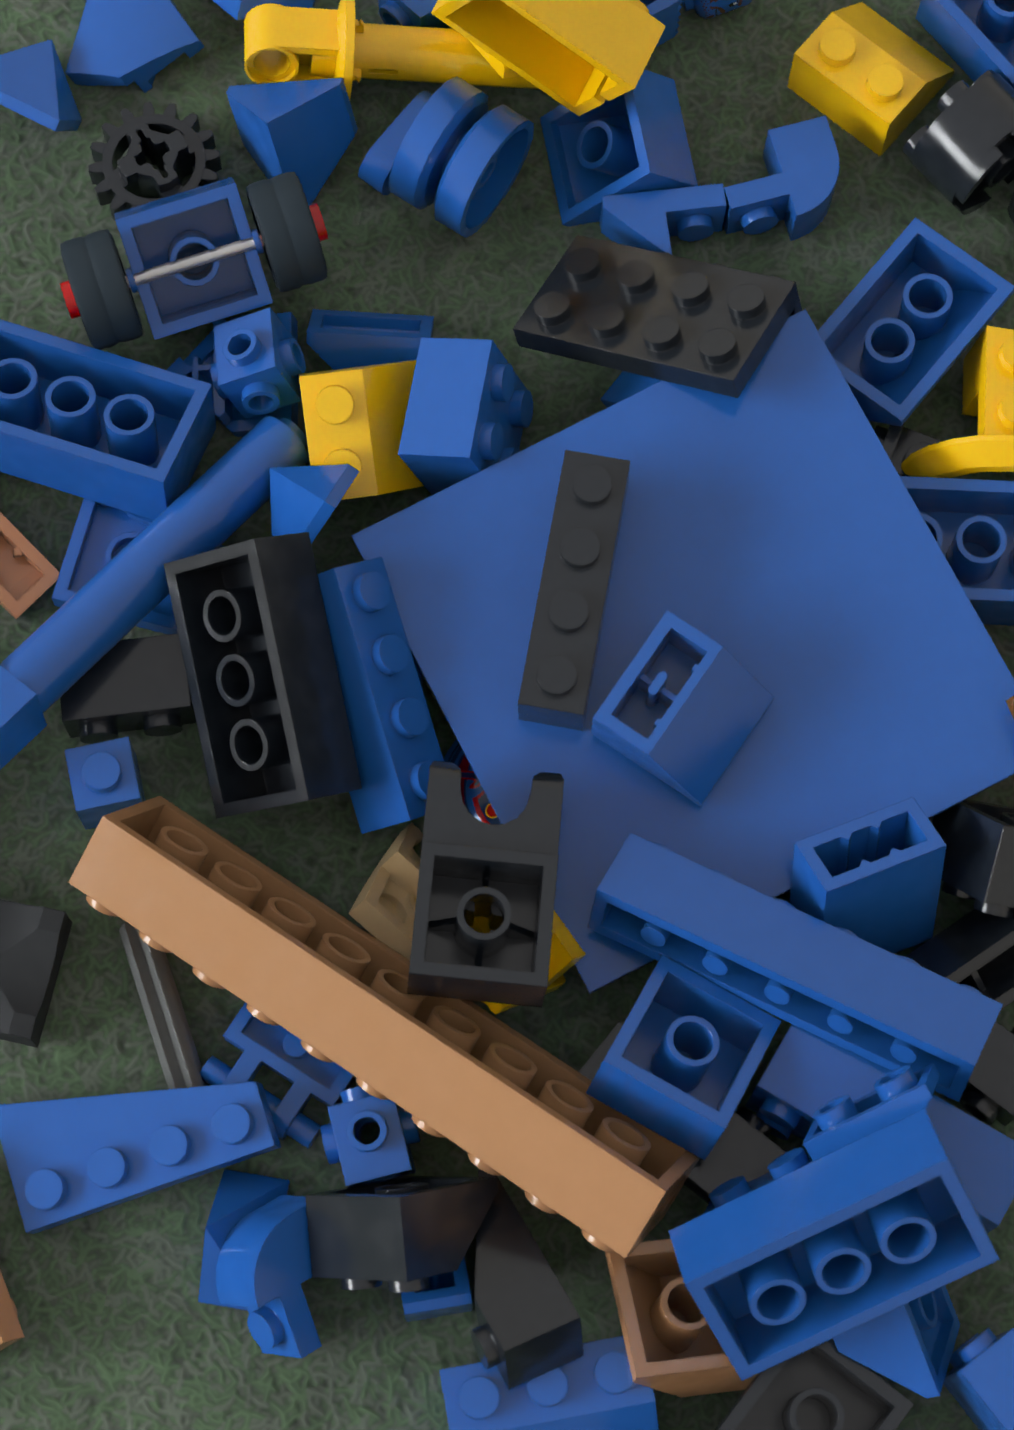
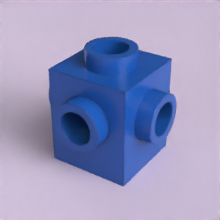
[210,307,306,419]
[320,1086,421,1187]

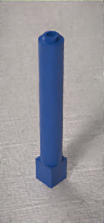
[0,416,309,770]

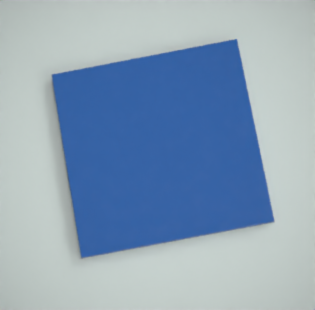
[351,309,1014,994]

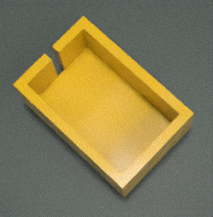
[431,0,666,116]

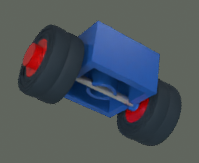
[60,172,328,350]

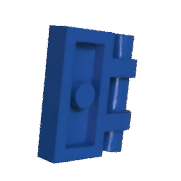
[200,1002,356,1149]

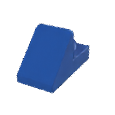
[600,183,726,255]

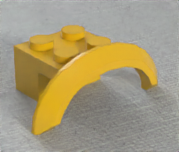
[901,325,1014,478]

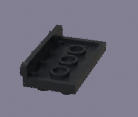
[513,235,802,398]

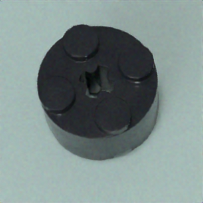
[903,70,1014,215]

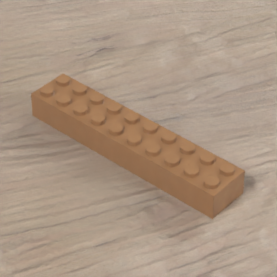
[68,796,699,1258]

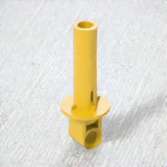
[244,0,539,101]

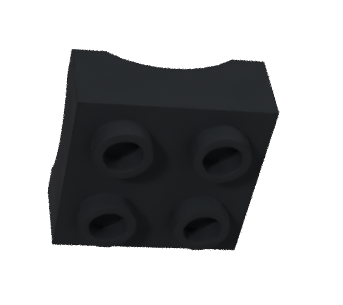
[0,899,72,1048]

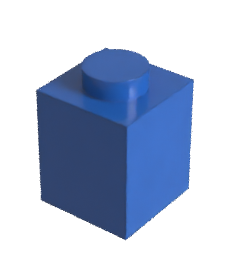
[64,737,146,830]

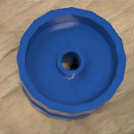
[389,76,534,238]

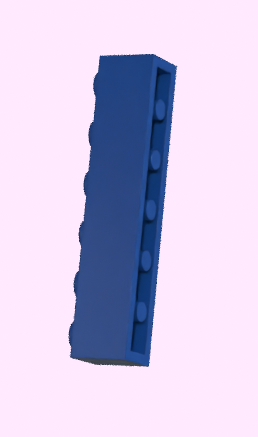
[587,832,1003,1102]

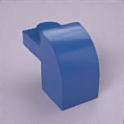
[723,116,840,241]
[216,1195,322,1359]

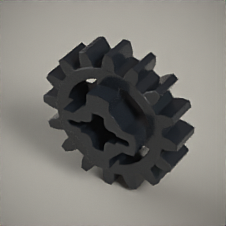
[88,102,222,220]

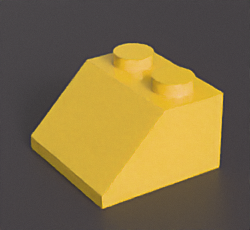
[787,2,955,156]
[299,360,424,500]

